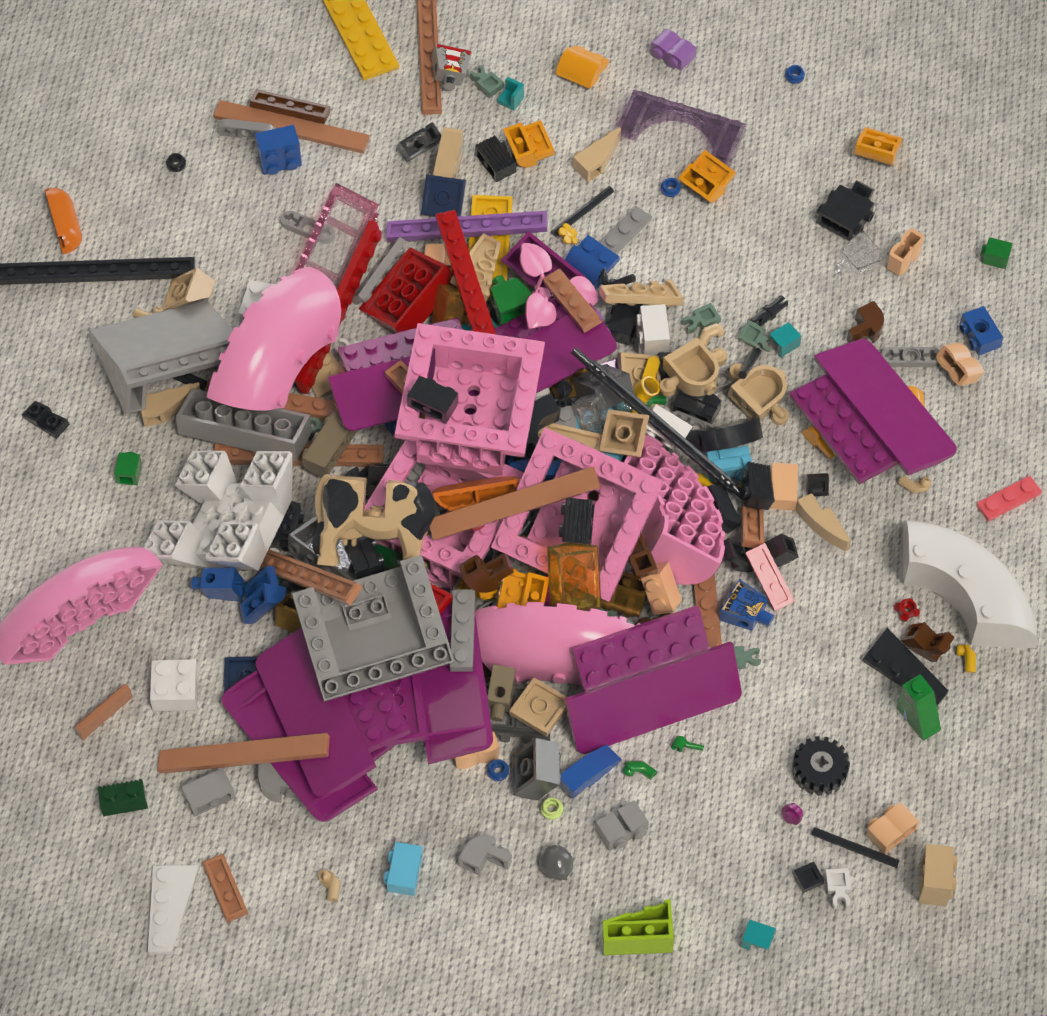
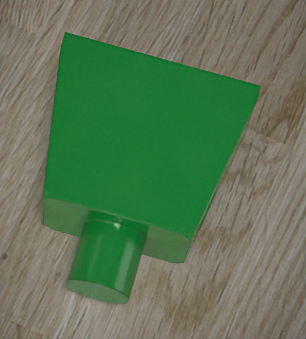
[490,275,532,325]

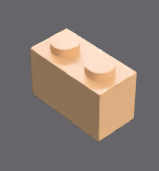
[770,463,798,511]
[641,562,682,615]

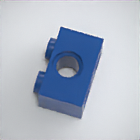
[959,306,1003,356]

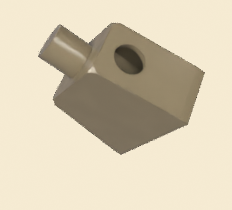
[487,664,517,721]

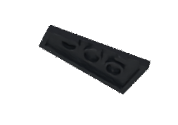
[862,627,949,707]

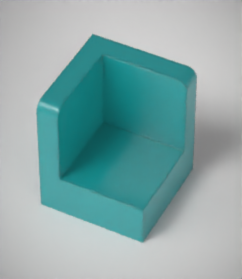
[497,77,524,111]
[770,322,802,358]
[741,919,776,950]

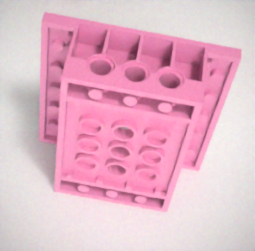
[395,323,545,475]
[491,427,664,602]
[365,440,524,591]

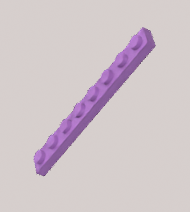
[386,211,548,242]

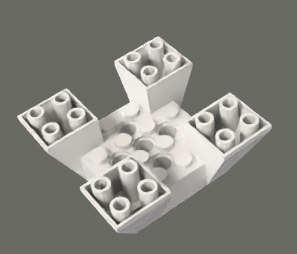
[144,451,292,571]

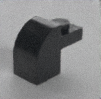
[366,463,390,500]

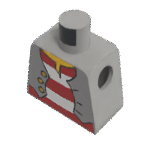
[431,43,472,90]

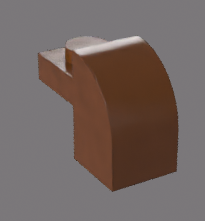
[847,301,884,343]
[629,533,658,580]
[459,553,514,593]
[901,622,955,662]

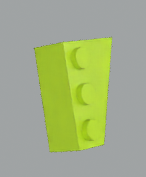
[602,898,674,956]

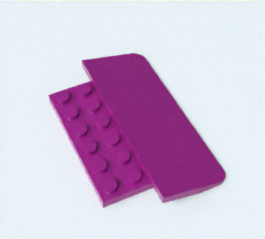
[465,298,617,415]
[328,318,480,431]
[790,339,957,485]
[383,594,493,765]
[564,605,742,754]
[256,627,411,797]
[221,670,395,822]

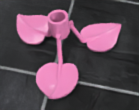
[520,243,599,329]

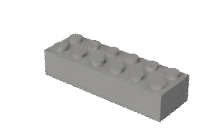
[176,388,312,461]

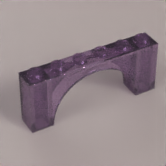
[617,89,746,167]

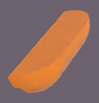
[44,188,82,254]
[432,476,519,511]

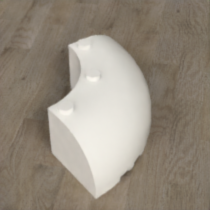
[902,520,1038,648]

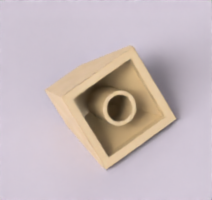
[162,268,215,311]
[599,409,649,458]

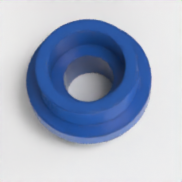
[785,65,805,84]
[661,178,681,197]
[487,759,509,781]

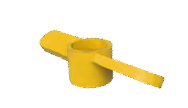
[632,356,660,414]

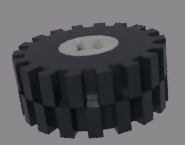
[792,736,850,796]

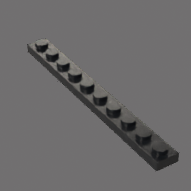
[0,257,195,285]

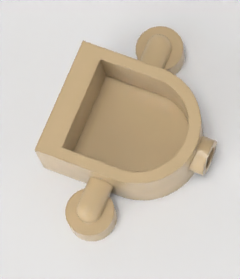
[660,337,727,397]
[727,363,789,425]

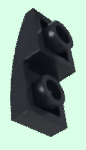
[22,401,70,439]

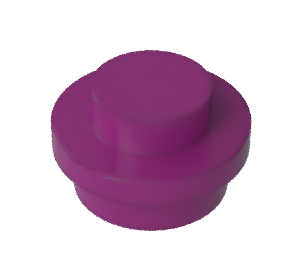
[781,803,803,825]

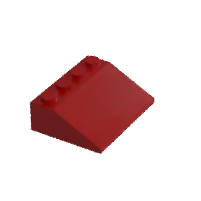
[359,247,454,334]

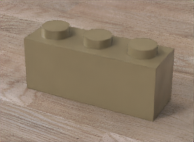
[302,410,357,477]

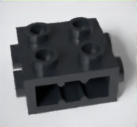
[817,185,875,242]
[269,501,305,552]

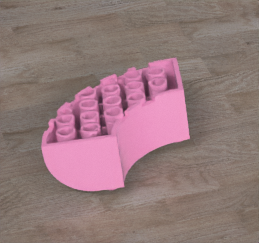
[207,267,341,410]
[624,434,725,585]
[0,546,163,665]
[475,602,640,686]

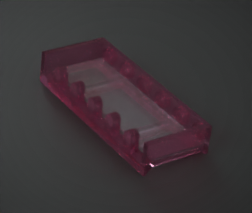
[292,183,379,290]

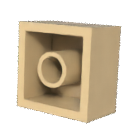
[919,844,958,906]

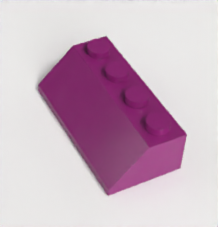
[501,231,588,295]

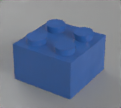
[255,125,302,175]

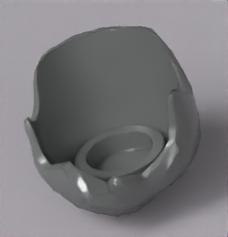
[539,845,573,881]

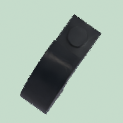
[525,393,561,458]
[686,417,763,452]
[724,533,799,572]

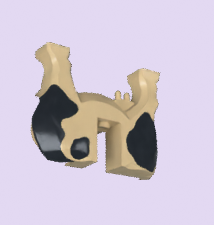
[312,474,436,570]

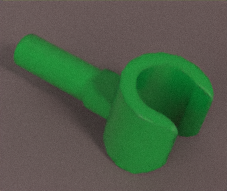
[671,736,704,752]

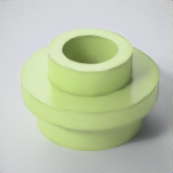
[541,797,563,820]

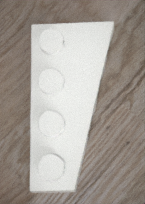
[148,865,199,955]

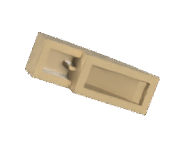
[796,494,851,551]

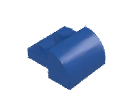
[565,235,620,290]
[240,565,286,624]

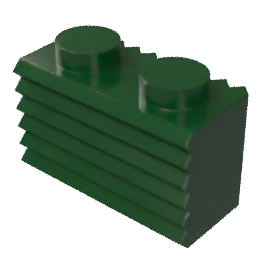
[98,779,148,817]

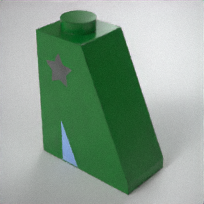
[896,674,941,741]

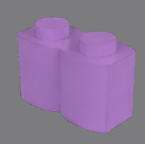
[651,29,696,71]

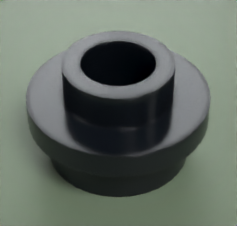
[166,153,186,172]

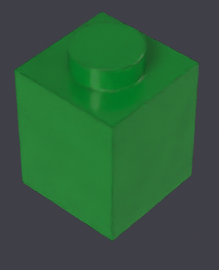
[980,237,1013,269]
[114,452,142,486]

